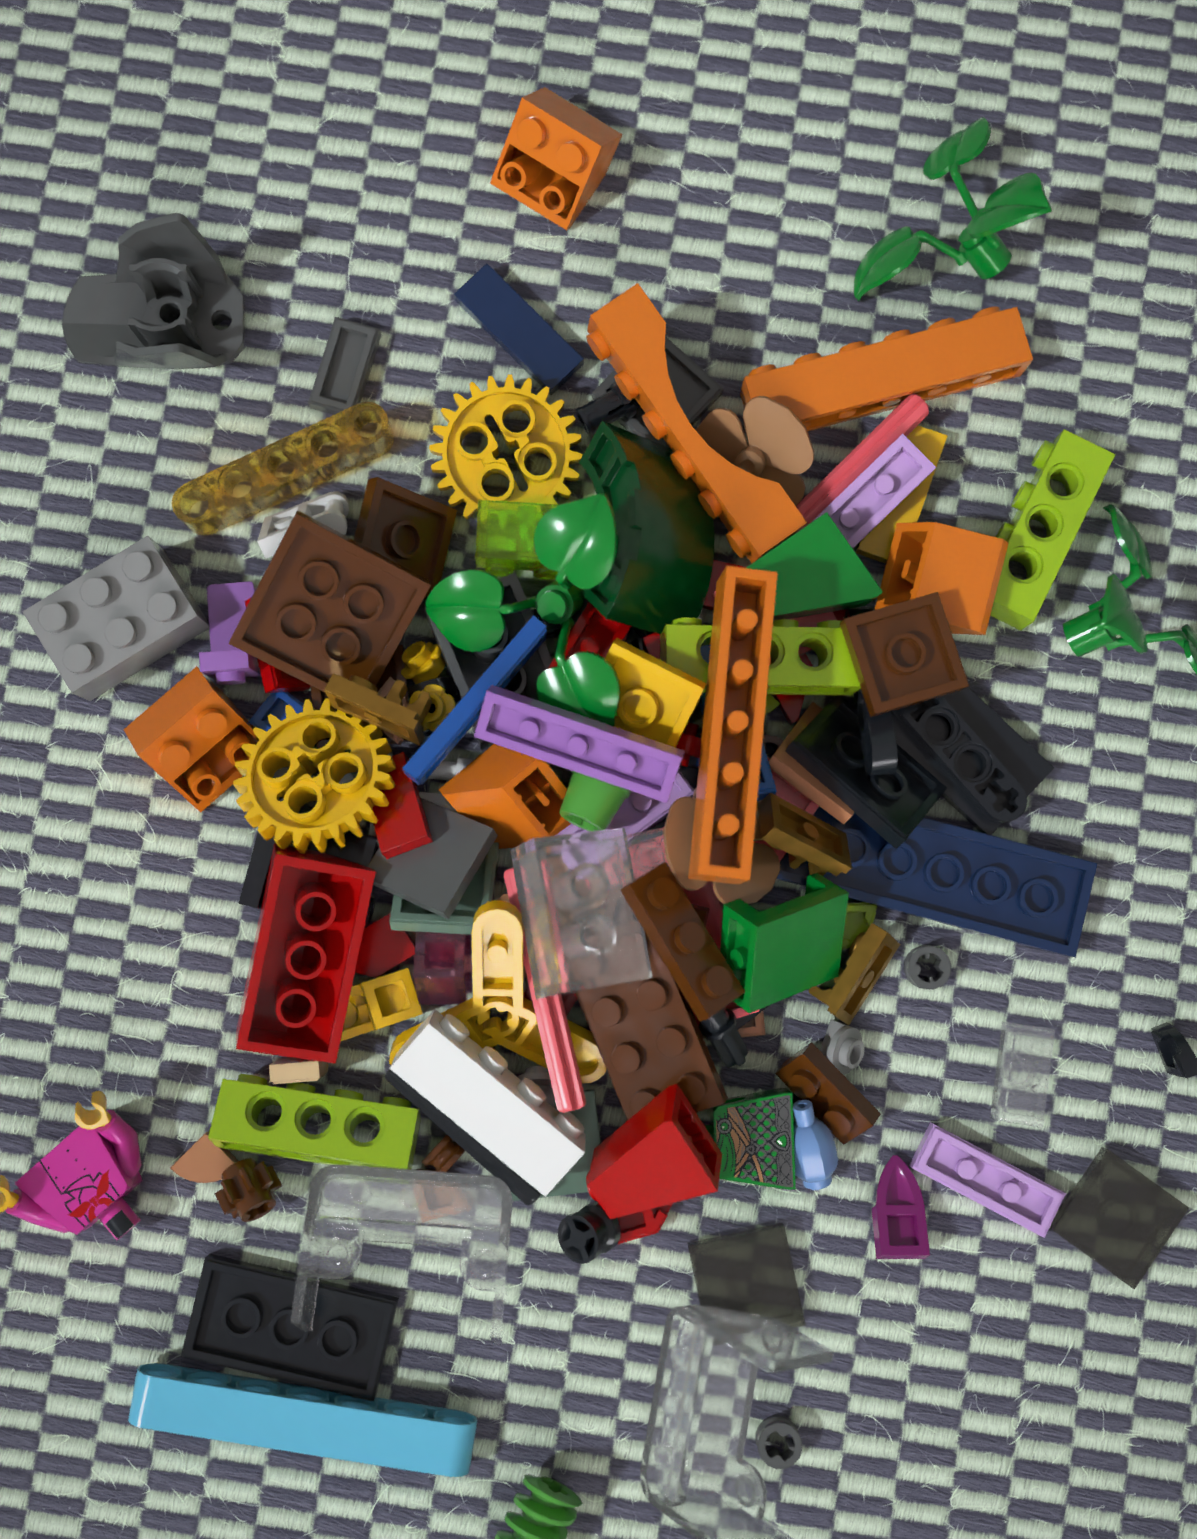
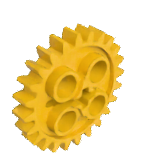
[429,374,583,531]
[233,698,396,854]

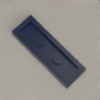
[454,263,584,396]

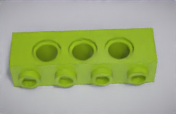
[990,429,1116,631]
[660,617,861,695]
[208,1074,421,1177]

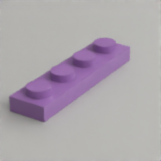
[474,685,685,803]

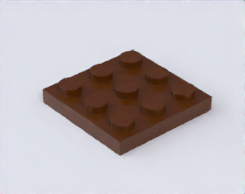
[228,510,431,692]

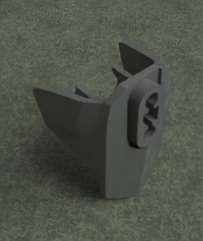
[62,213,245,369]

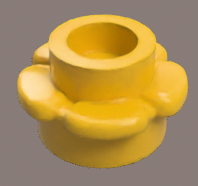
[401,641,445,684]
[408,684,456,732]

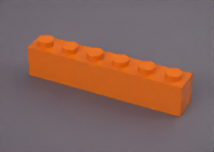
[740,306,1033,431]
[688,566,778,885]

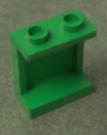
[720,873,849,1014]

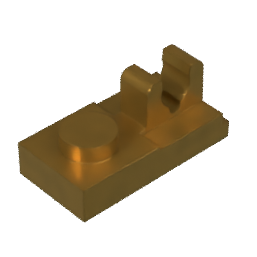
[324,673,432,746]
[758,792,852,876]
[809,923,901,1025]

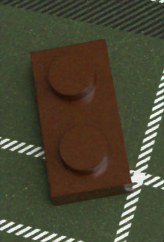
[775,1042,881,1145]

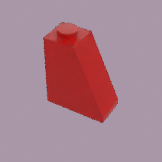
[586,1084,722,1219]

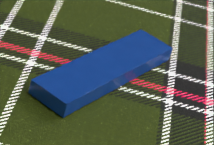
[402,615,547,786]

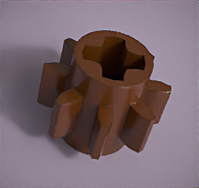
[215,1158,282,1222]

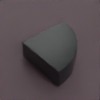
[1151,1022,1197,1078]

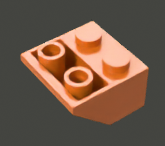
[490,87,623,231]
[874,522,1009,635]
[123,666,259,812]
[438,744,571,849]

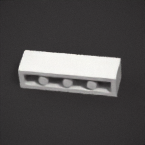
[389,1009,586,1197]

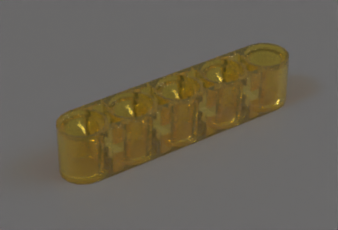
[172,402,395,536]

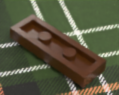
[620,862,745,1021]

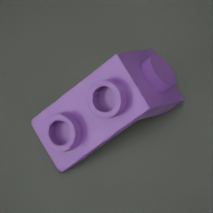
[199,581,261,685]

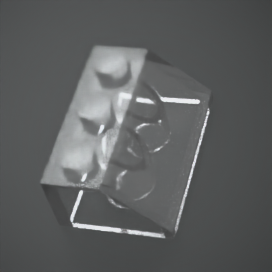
[510,828,653,1000]

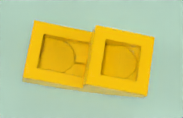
[340,968,423,1042]

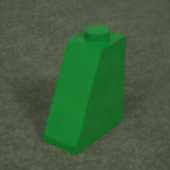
[746,512,883,621]

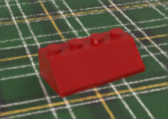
[236,843,376,1064]

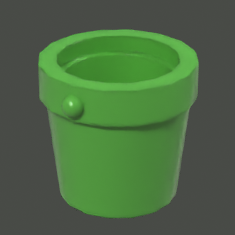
[559,770,632,834]

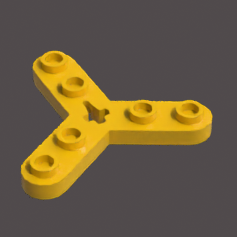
[389,900,607,1084]

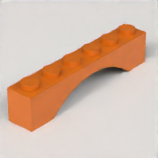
[586,283,807,563]

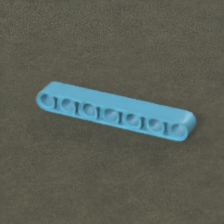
[128,1363,477,1477]

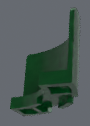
[579,421,715,634]

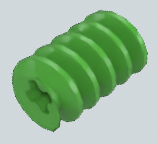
[495,1474,583,1539]

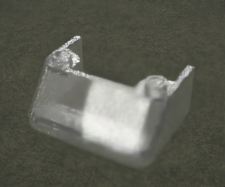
[290,1164,513,1345]
[640,1304,834,1539]

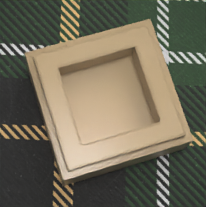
[269,1058,328,1084]

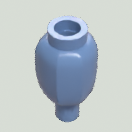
[793,1100,838,1190]

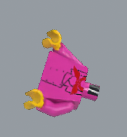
[0,1091,142,1240]

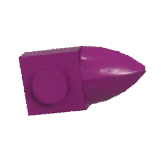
[871,1155,930,1259]

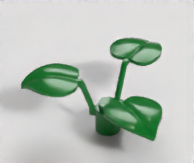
[853,117,1052,302]
[425,493,620,727]
[1063,504,1197,675]

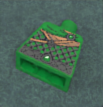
[704,1088,796,1190]

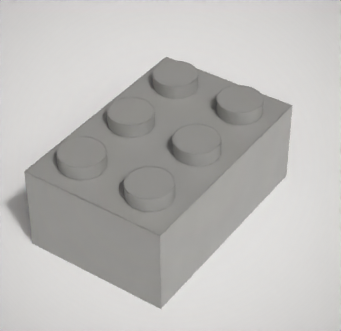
[22,535,209,701]

